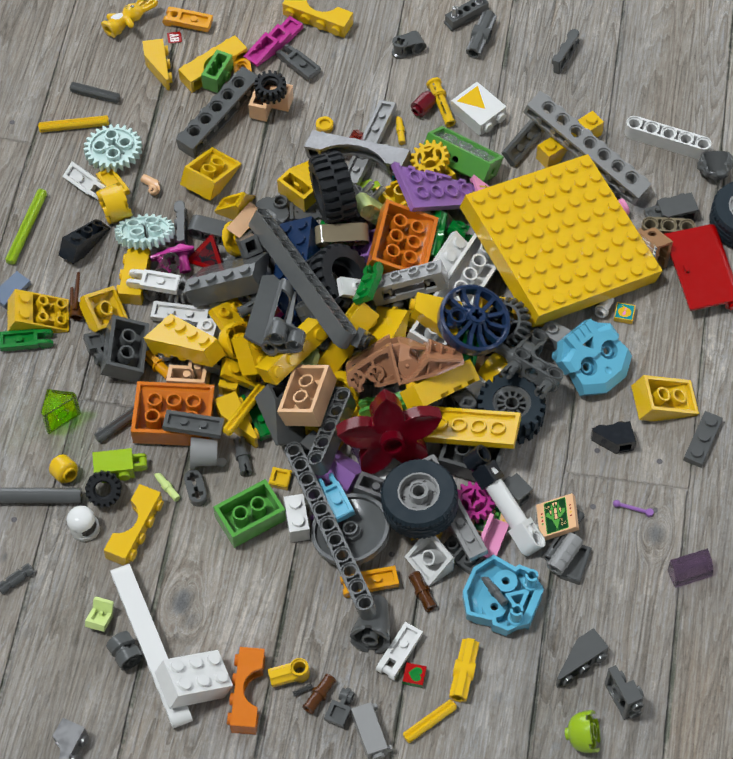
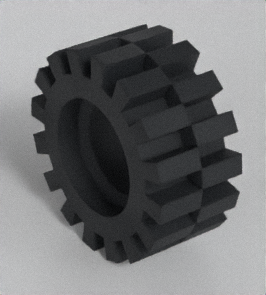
[254,70,287,104]
[85,470,122,508]

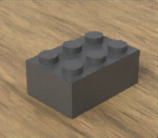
[100,315,149,383]
[438,444,505,482]

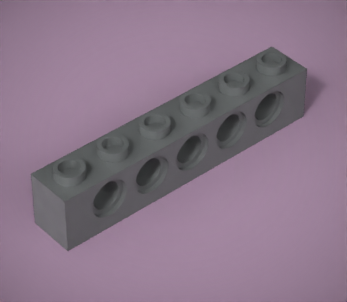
[176,66,258,159]

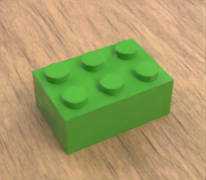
[213,479,286,548]

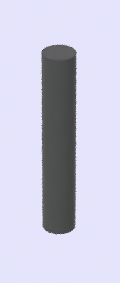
[0,488,82,503]

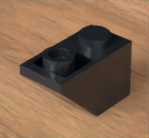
[591,421,636,454]

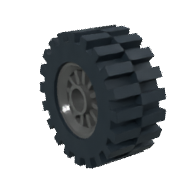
[477,373,546,445]

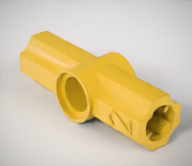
[449,638,479,703]

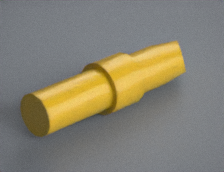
[396,116,406,145]

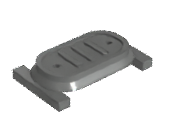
[289,202,322,221]

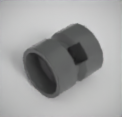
[106,631,144,671]

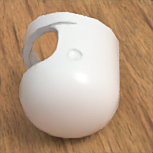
[66,506,100,542]

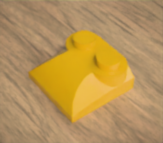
[80,286,128,332]

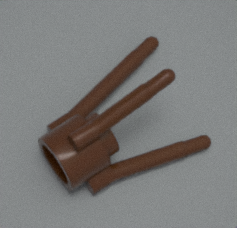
[69,272,84,321]

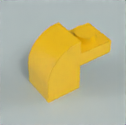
[477,352,508,382]

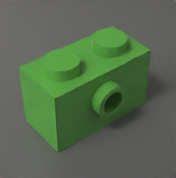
[201,50,234,93]

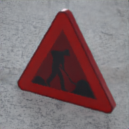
[188,234,223,267]

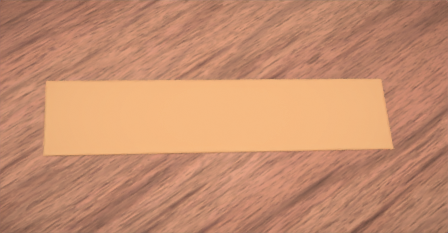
[226,202,257,238]

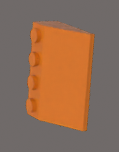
[366,199,439,274]
[131,381,215,446]

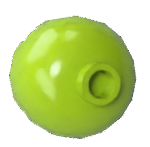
[565,710,601,753]

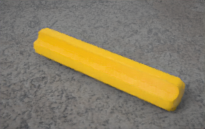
[403,699,457,743]

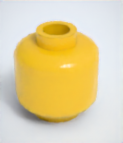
[49,454,78,484]

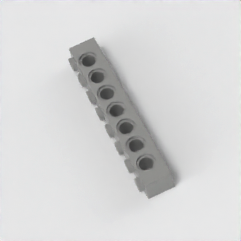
[523,90,651,205]

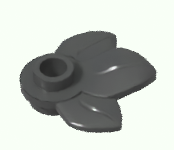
[255,195,289,223]

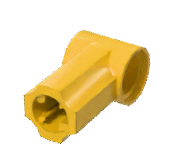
[268,658,310,688]

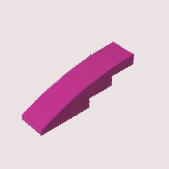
[243,16,304,66]

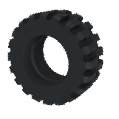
[308,150,357,224]
[306,243,370,314]

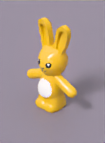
[101,0,158,38]

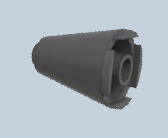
[350,594,391,653]

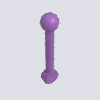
[613,500,654,517]

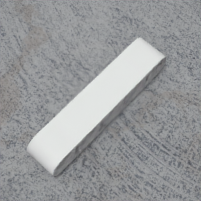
[625,116,711,160]

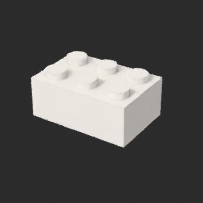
[155,650,233,709]

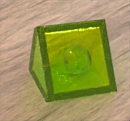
[41,389,81,434]

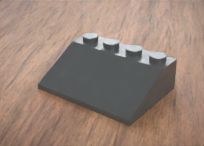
[185,252,270,308]

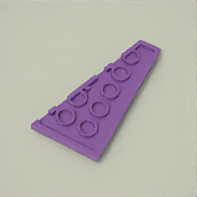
[391,162,489,212]

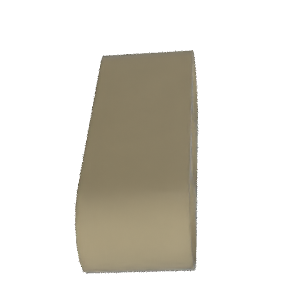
[641,217,696,234]
[315,223,370,247]

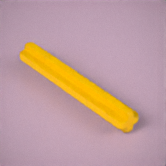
[38,115,109,133]
[222,383,265,436]

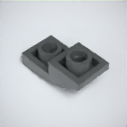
[443,535,484,575]

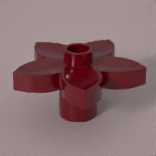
[336,389,442,474]

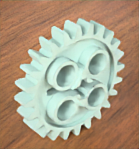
[83,124,142,173]
[115,214,175,250]

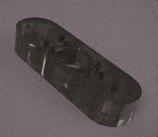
[143,252,181,302]

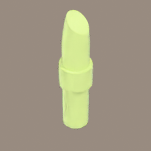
[154,473,181,502]

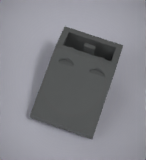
[255,384,305,446]

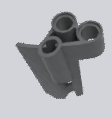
[244,275,306,356]

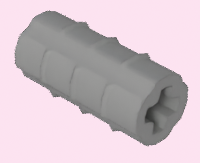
[547,532,583,575]

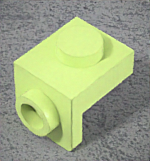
[85,597,114,632]

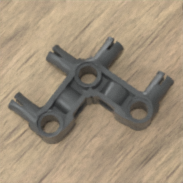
[493,328,564,399]

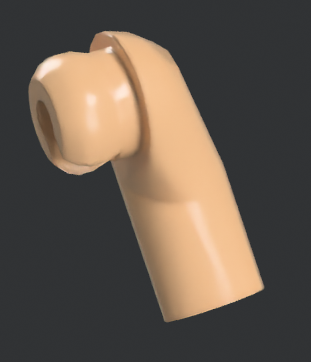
[141,174,160,196]

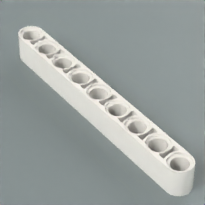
[110,563,193,729]

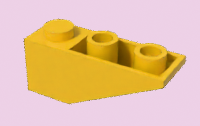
[142,39,173,90]
[214,391,260,448]

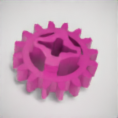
[457,481,495,523]

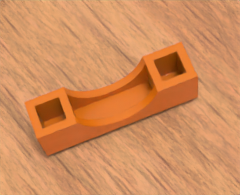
[227,647,266,735]

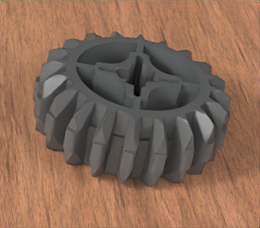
[484,297,532,348]

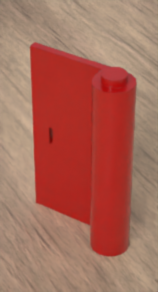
[664,224,733,311]

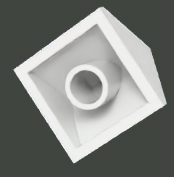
[405,536,454,586]

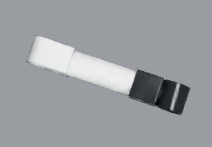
[463,445,546,556]

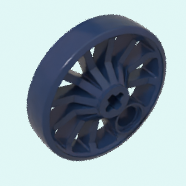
[437,285,510,356]

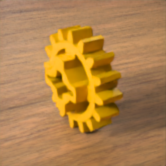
[410,140,451,174]

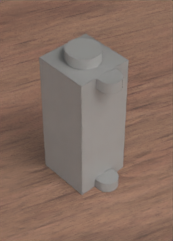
[351,702,394,759]

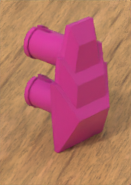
[150,244,194,274]

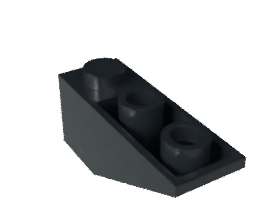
[58,219,110,264]

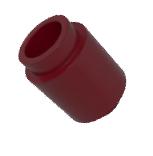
[411,91,436,117]

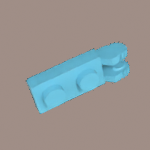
[317,473,355,523]

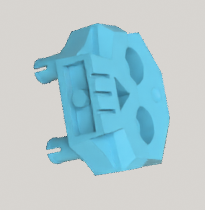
[552,318,632,396]
[462,554,544,636]

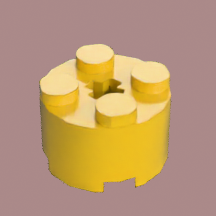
[96,182,133,225]

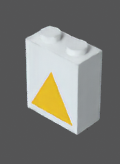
[451,82,507,136]

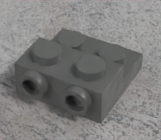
[605,665,644,720]

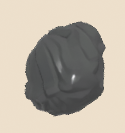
[697,151,733,180]

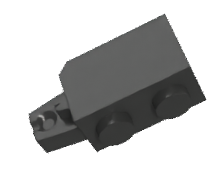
[644,192,699,221]

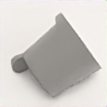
[190,437,227,470]

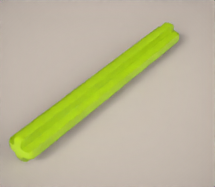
[5,188,47,265]

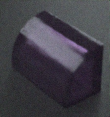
[667,548,713,588]

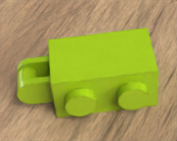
[92,448,148,483]

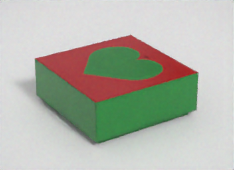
[402,662,427,688]

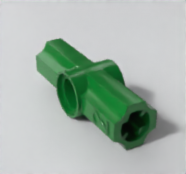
[429,210,448,262]

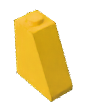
[409,292,462,339]

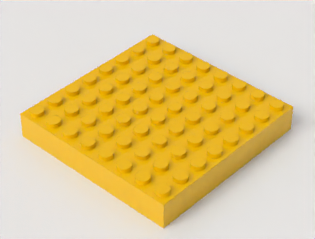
[460,154,663,328]

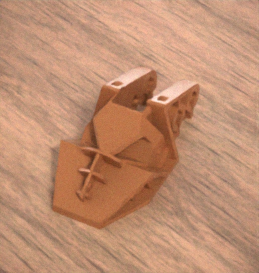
[346,334,465,393]

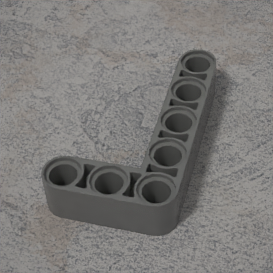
[307,386,357,476]

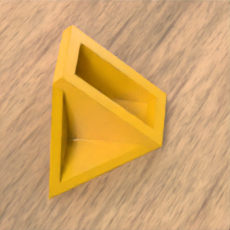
[214,192,256,220]

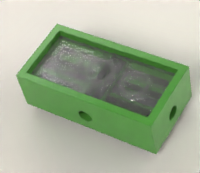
[423,126,504,183]

